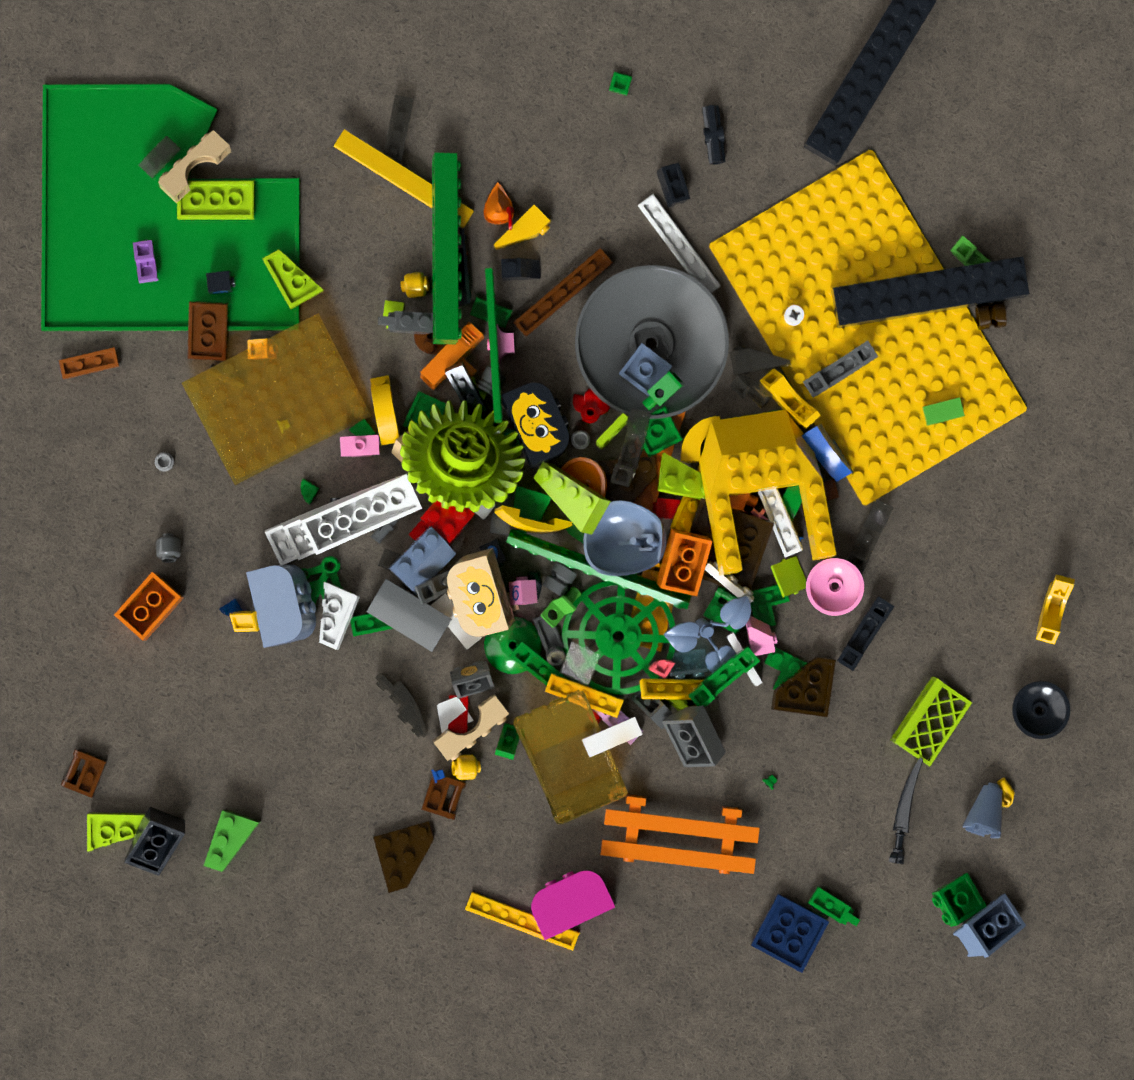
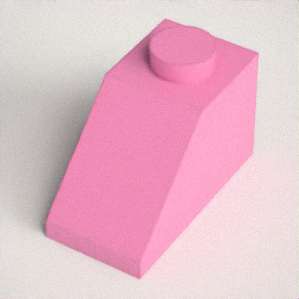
[746,616,777,656]

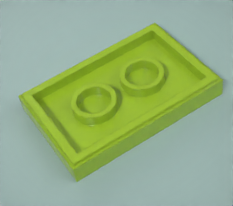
[596,413,628,450]

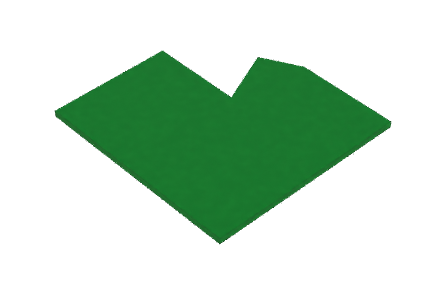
[41,84,300,331]

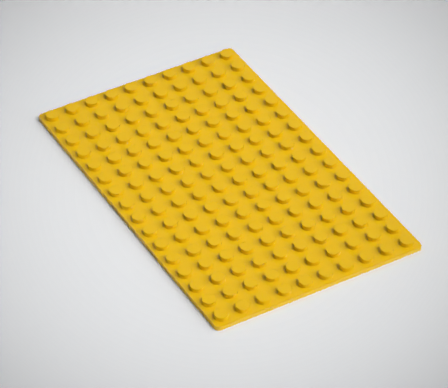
[709,150,1027,505]

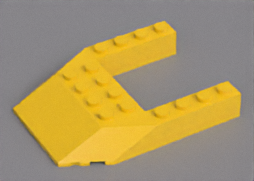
[699,410,836,576]

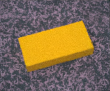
[230,611,259,632]

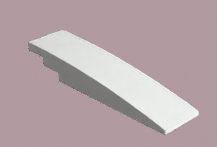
[265,474,422,565]

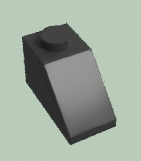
[631,691,673,729]

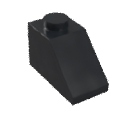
[501,258,540,281]

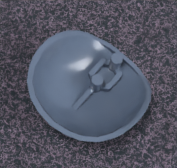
[583,501,666,576]

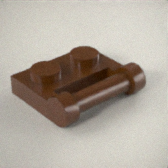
[61,749,107,798]
[421,775,466,820]

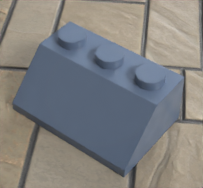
[389,527,456,595]

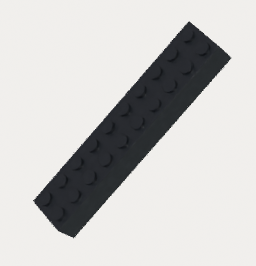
[804,0,936,166]
[831,256,1030,328]

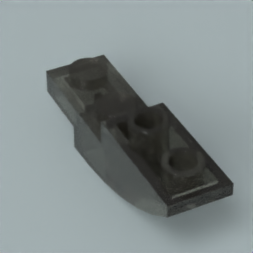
[375,672,427,738]

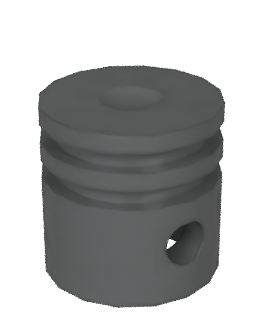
[475,366,506,397]

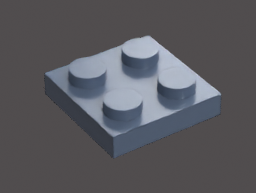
[619,343,672,396]

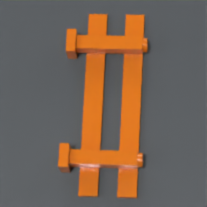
[600,794,760,874]

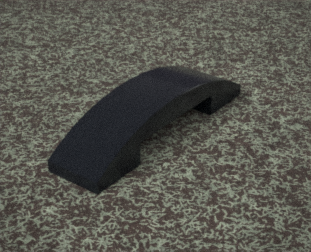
[837,596,895,671]

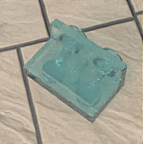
[667,649,708,679]

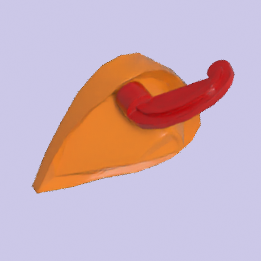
[484,182,514,230]

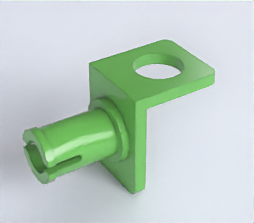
[540,587,581,628]

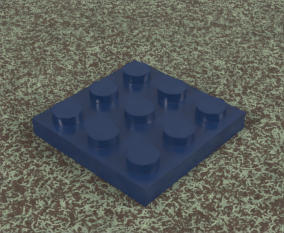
[751,894,829,973]

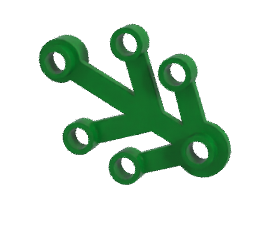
[301,556,344,603]

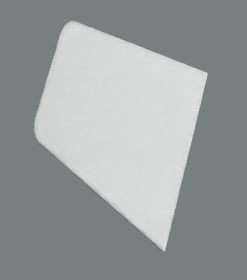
[437,697,474,733]

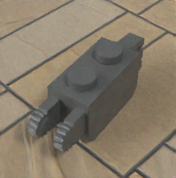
[378,311,433,334]

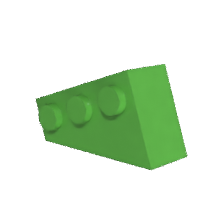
[204,810,261,872]

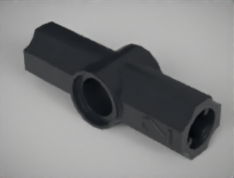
[702,105,726,165]

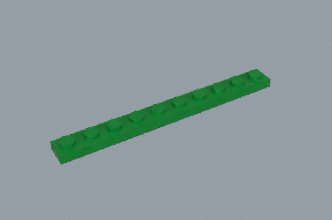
[506,528,692,610]

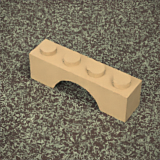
[158,130,231,203]
[432,694,509,761]

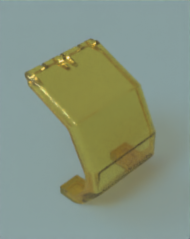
[513,690,628,824]

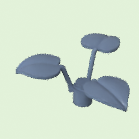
[664,595,751,672]

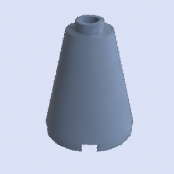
[963,783,1002,838]

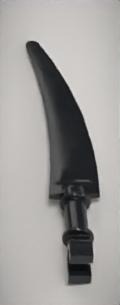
[889,758,923,864]

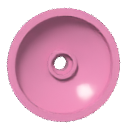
[806,558,864,616]

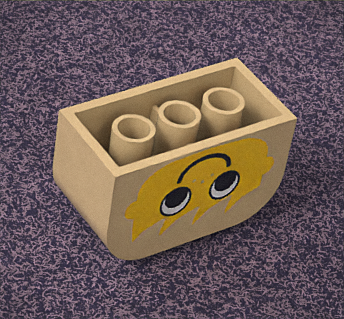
[447,548,515,637]

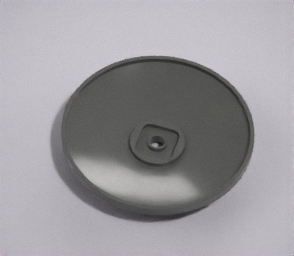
[575,265,729,419]

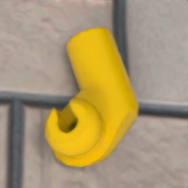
[997,778,1015,807]

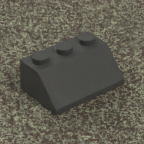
[662,706,726,767]

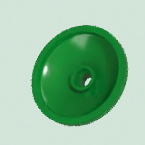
[484,617,542,674]

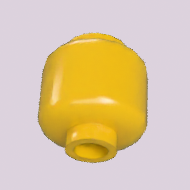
[401,272,430,298]
[451,755,481,780]

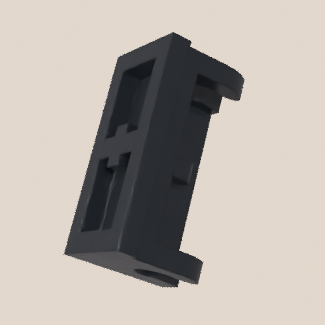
[656,162,691,208]

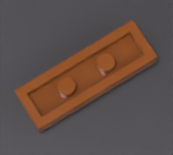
[59,347,120,380]

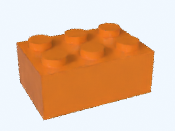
[656,528,712,596]
[114,572,184,641]

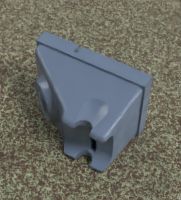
[953,893,1026,958]

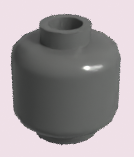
[156,533,181,563]

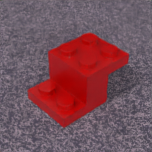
[408,501,475,546]

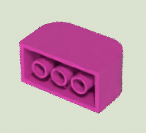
[531,871,615,940]

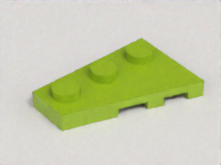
[262,250,324,309]
[658,453,705,500]
[87,812,145,852]

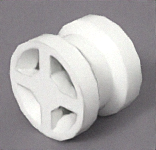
[784,305,804,326]

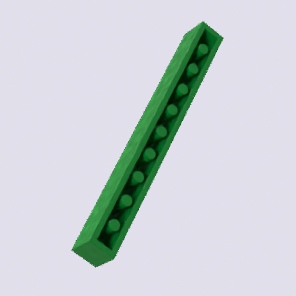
[432,152,462,345]

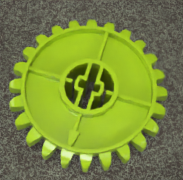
[400,401,525,512]

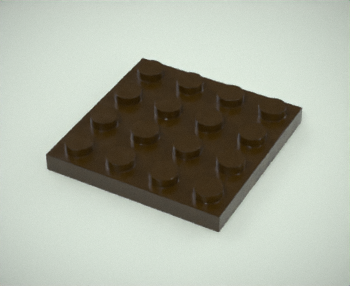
[690,498,774,590]

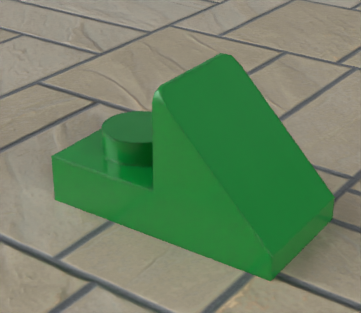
[495,723,523,760]

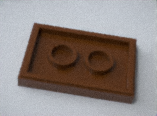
[187,301,228,361]

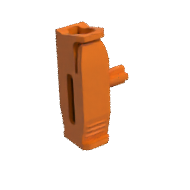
[420,322,484,391]

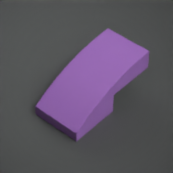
[133,240,158,283]

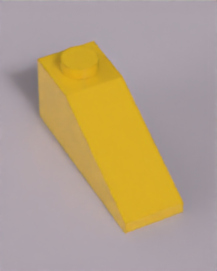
[494,205,550,250]

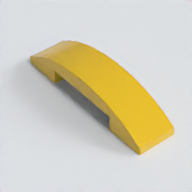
[494,505,572,534]

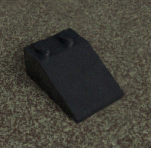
[124,807,185,876]

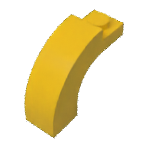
[760,368,820,428]
[370,375,400,445]
[680,416,720,463]
[1036,574,1075,644]

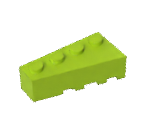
[534,462,611,535]

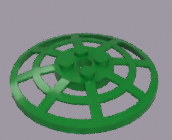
[562,581,676,695]

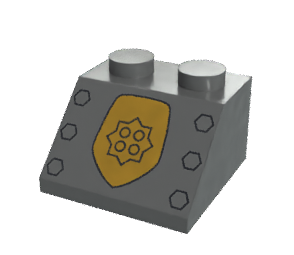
[450,661,495,699]

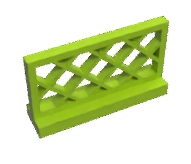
[890,676,972,767]

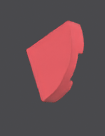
[648,659,675,679]

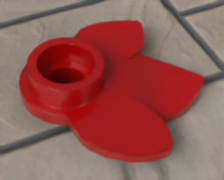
[573,389,610,423]

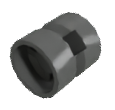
[542,562,577,596]

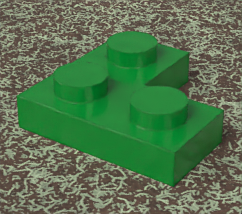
[751,585,790,626]
[764,647,807,690]

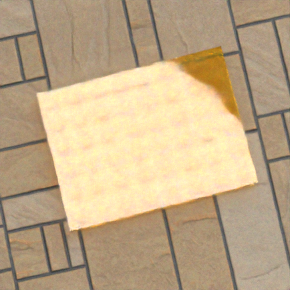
[182,313,371,485]

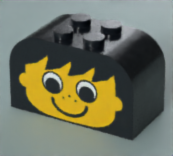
[501,383,569,469]

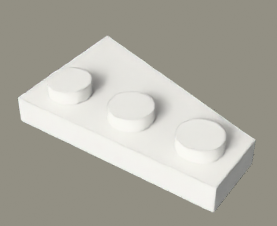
[319,582,360,650]

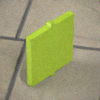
[770,556,807,597]

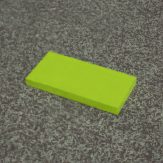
[177,181,254,220]

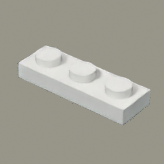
[705,560,754,603]

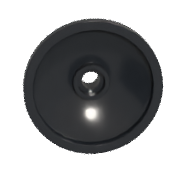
[1012,681,1070,739]

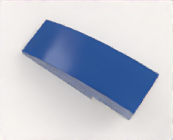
[801,424,853,482]

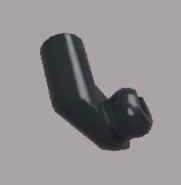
[528,571,542,600]

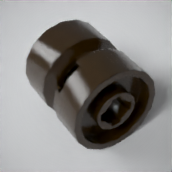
[975,302,1007,330]

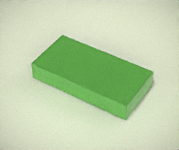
[922,397,965,426]

